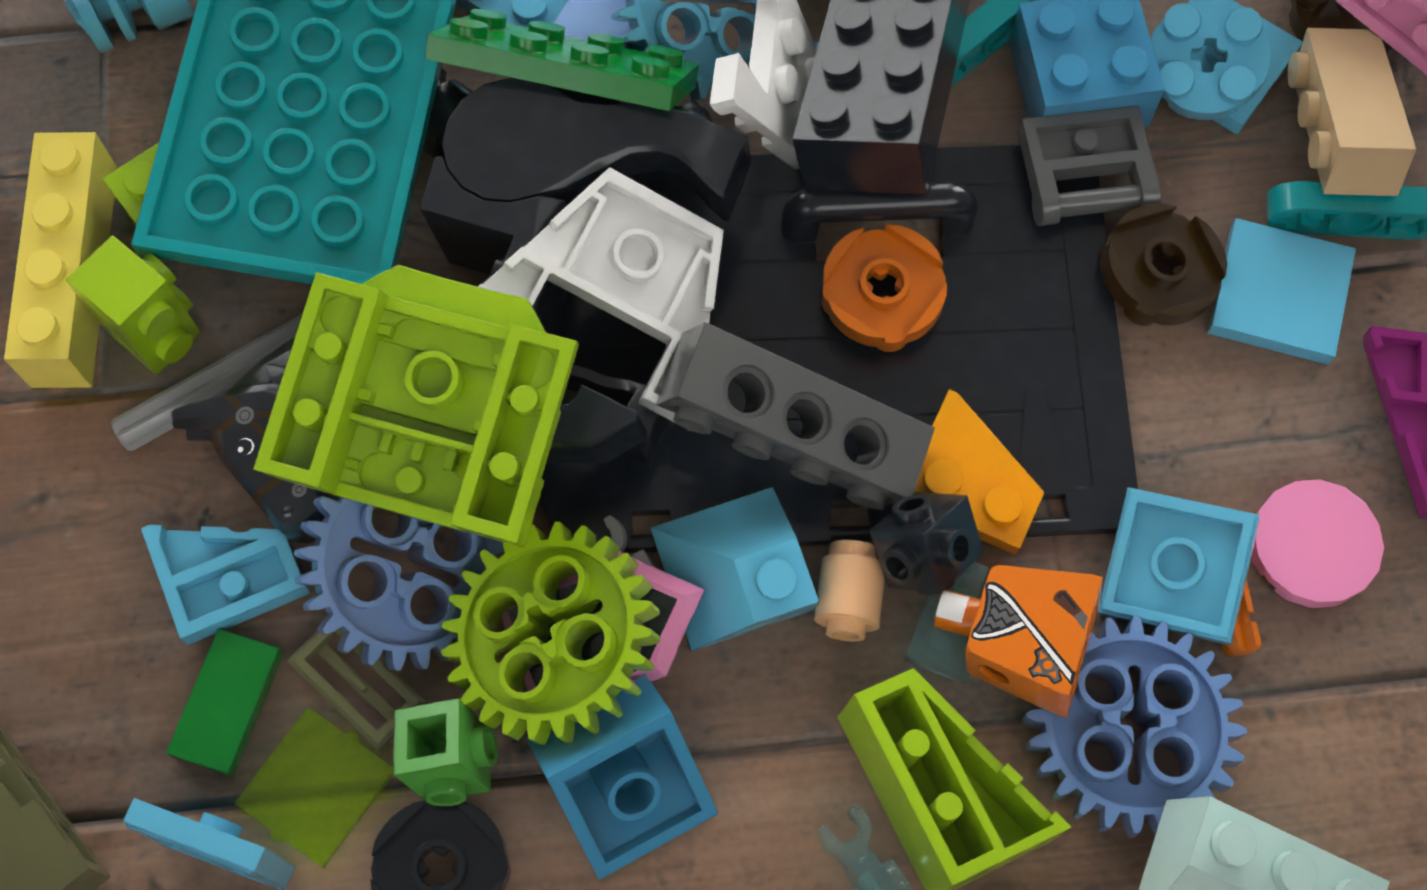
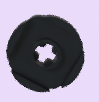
[370,800,511,890]

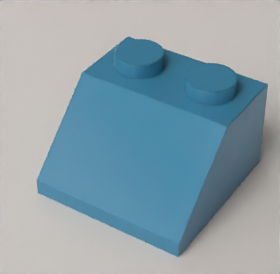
[526,674,719,880]

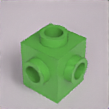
[393,698,498,806]

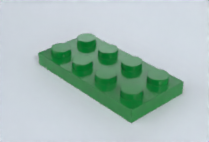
[425,9,699,111]

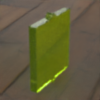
[234,707,394,868]

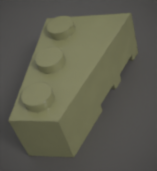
[0,725,110,890]

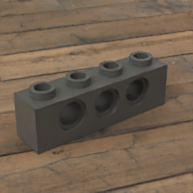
[656,322,935,510]

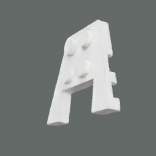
[710,0,817,169]
[478,167,724,431]

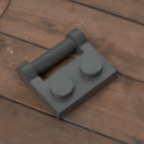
[1017,106,1161,226]

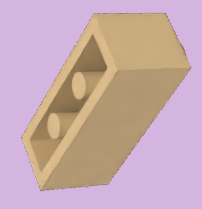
[1288,28,1416,196]

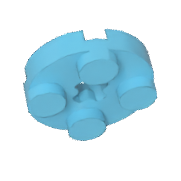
[1151,0,1271,120]

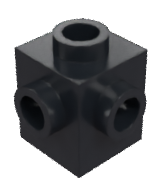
[870,492,984,595]

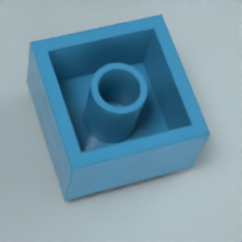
[1009,0,1165,127]

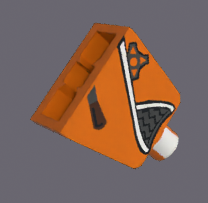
[934,565,1103,718]

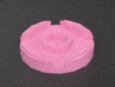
[1251,479,1384,608]

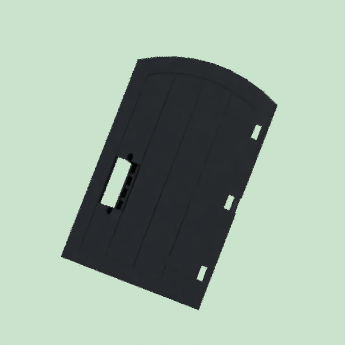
[540,145,1138,553]

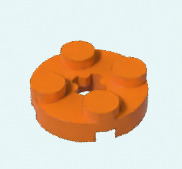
[821,224,947,352]

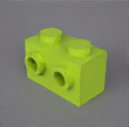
[65,235,200,375]

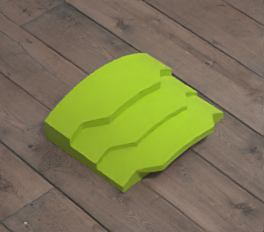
[253,265,579,547]

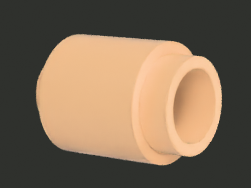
[814,540,885,642]

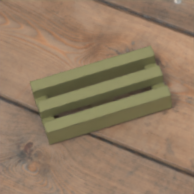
[287,628,428,754]

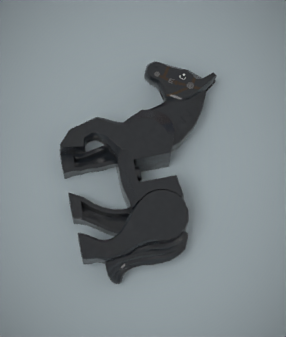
[171,77,752,543]

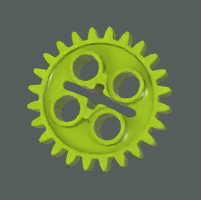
[441,522,661,745]

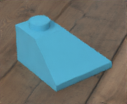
[650,487,819,652]

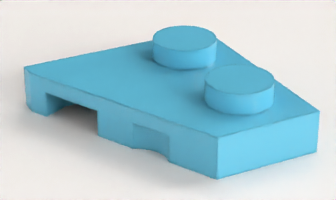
[141,525,311,646]

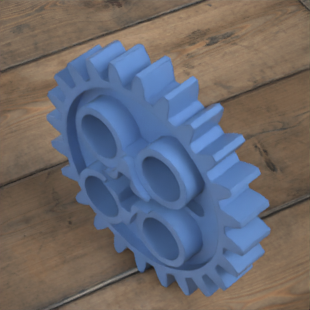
[294,496,504,670]
[1022,616,1247,838]

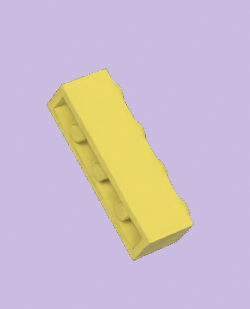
[4,132,118,388]

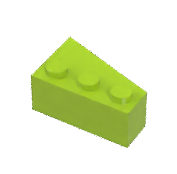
[837,668,1072,890]

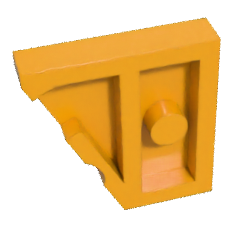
[914,389,1044,556]

